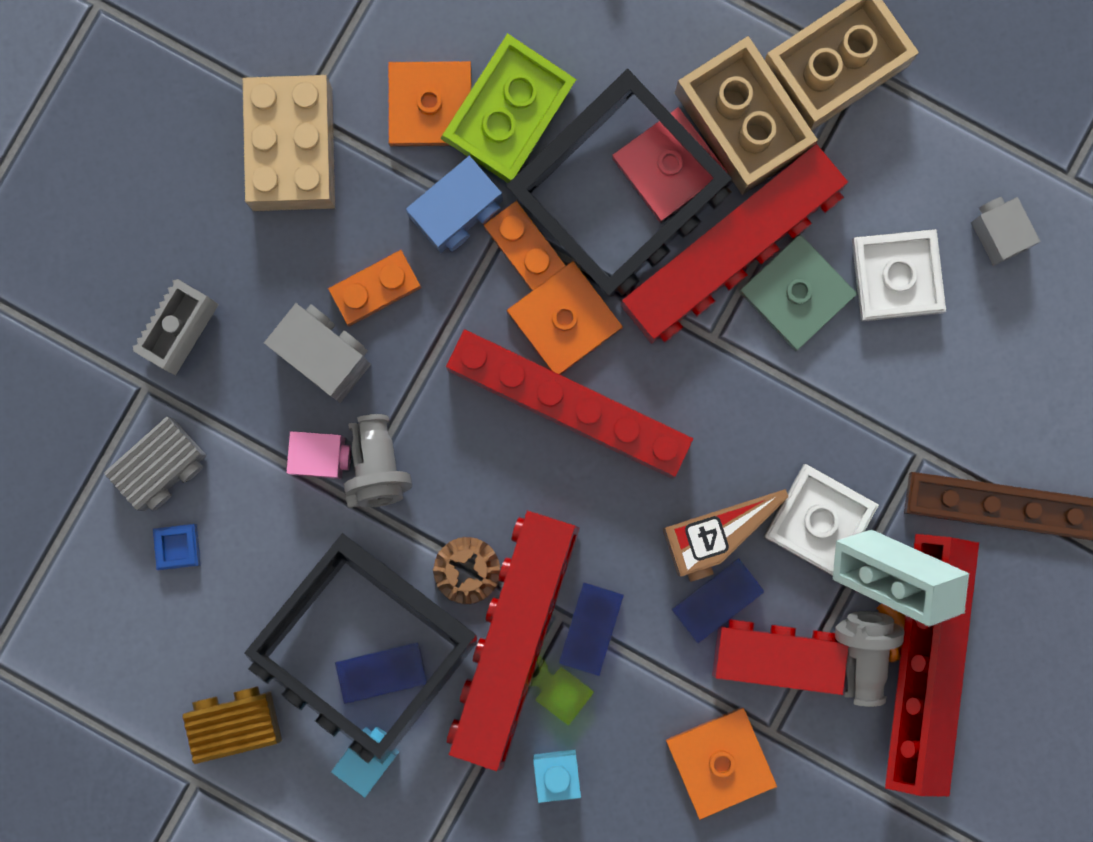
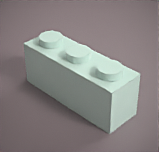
[833,529,969,626]

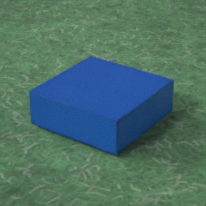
[153,524,201,570]

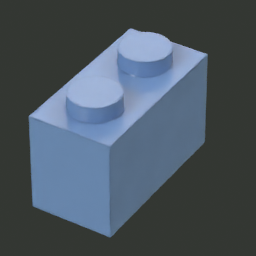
[406,155,503,254]

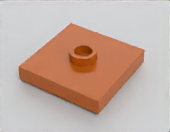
[388,61,471,146]
[507,261,623,375]
[666,707,777,820]

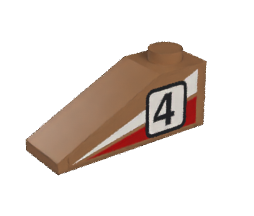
[663,489,788,582]

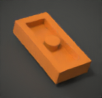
[483,200,566,291]
[328,250,421,327]

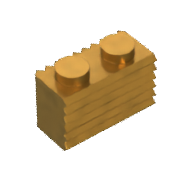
[183,686,282,764]

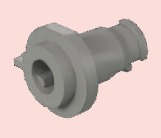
[344,414,412,508]
[835,611,904,707]

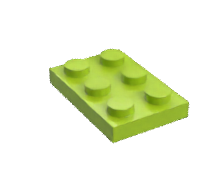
[440,33,577,183]

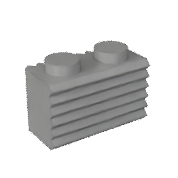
[132,279,219,376]
[104,416,207,511]

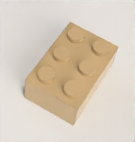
[765,0,919,131]
[675,36,818,195]
[243,75,335,211]

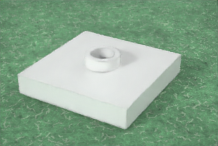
[852,229,946,322]
[764,464,879,576]

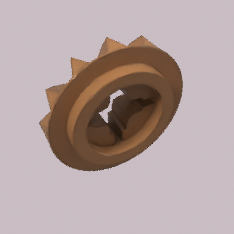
[433,537,500,604]

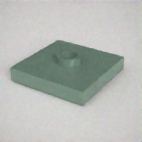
[739,234,857,352]

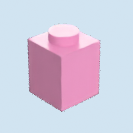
[286,431,351,479]

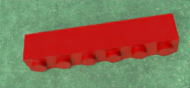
[620,143,848,344]
[446,329,694,479]
[446,510,580,771]
[885,534,979,797]

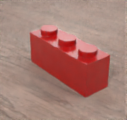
[712,619,849,695]

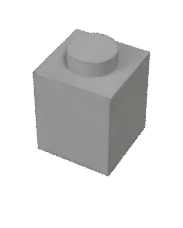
[971,197,1041,266]

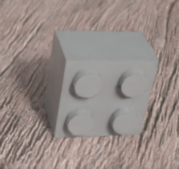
[264,303,371,403]

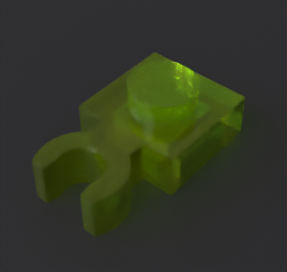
[529,655,594,726]

